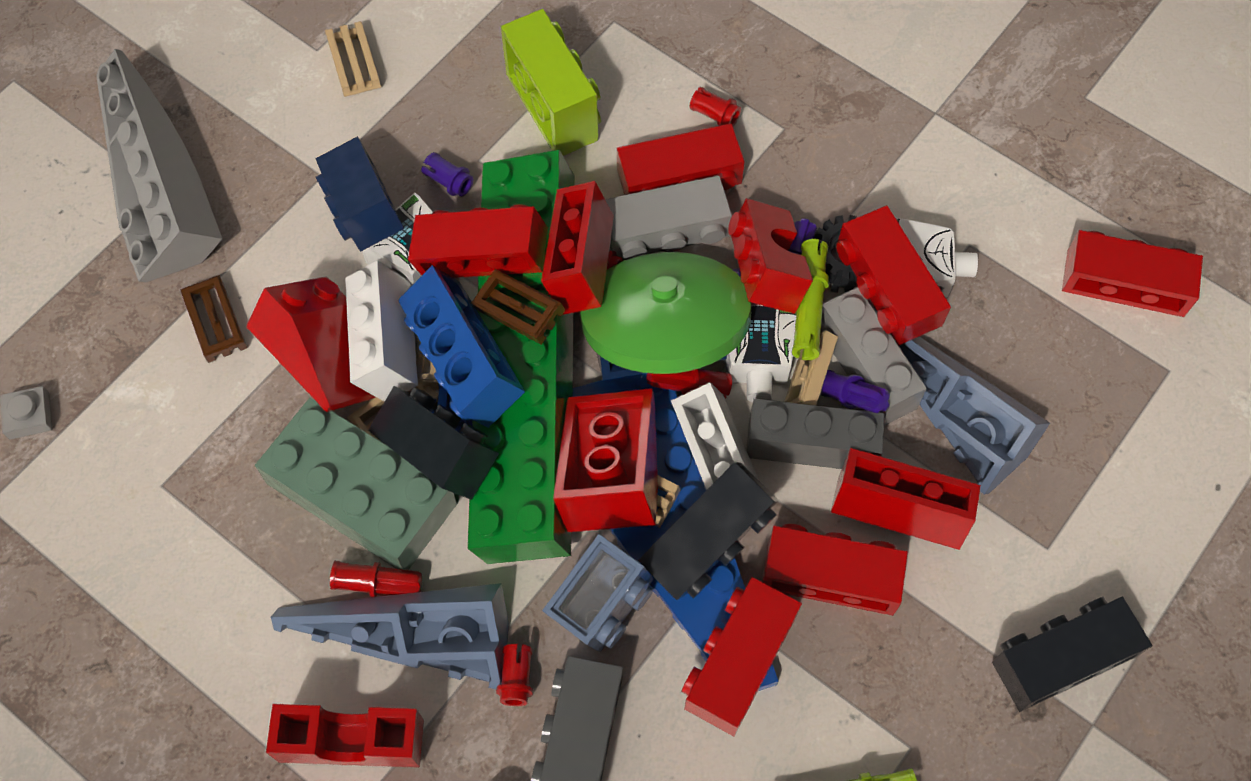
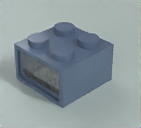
[542,534,654,653]

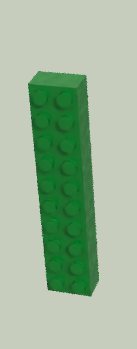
[467,150,575,564]

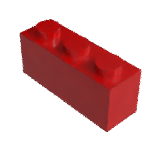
[617,123,745,195]
[541,181,614,315]
[408,205,548,278]
[836,205,951,346]
[1062,230,1203,317]
[831,448,981,550]
[762,524,908,616]
[681,577,802,737]

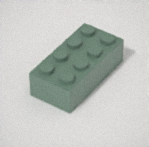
[254,397,457,570]

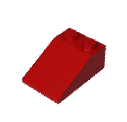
[246,276,375,412]
[553,389,658,532]

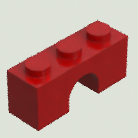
[728,198,813,314]
[266,704,424,768]

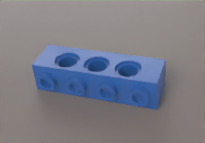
[398,265,525,428]

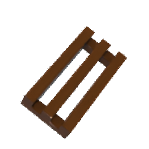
[471,269,565,345]
[180,275,248,363]

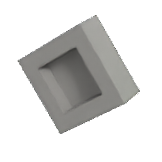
[0,386,52,440]

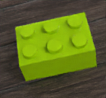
[501,8,601,156]

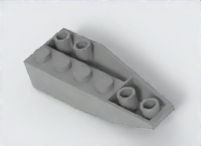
[96,49,222,282]

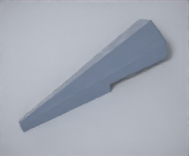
[872,307,1050,495]
[271,583,509,689]

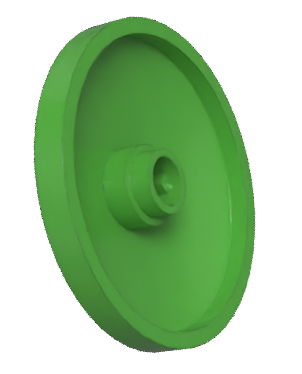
[581,252,751,374]

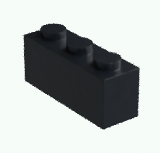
[368,386,499,500]
[638,462,779,600]
[992,596,1153,712]

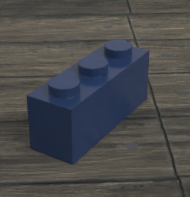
[315,136,404,252]

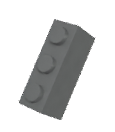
[746,398,884,469]
[531,656,623,781]

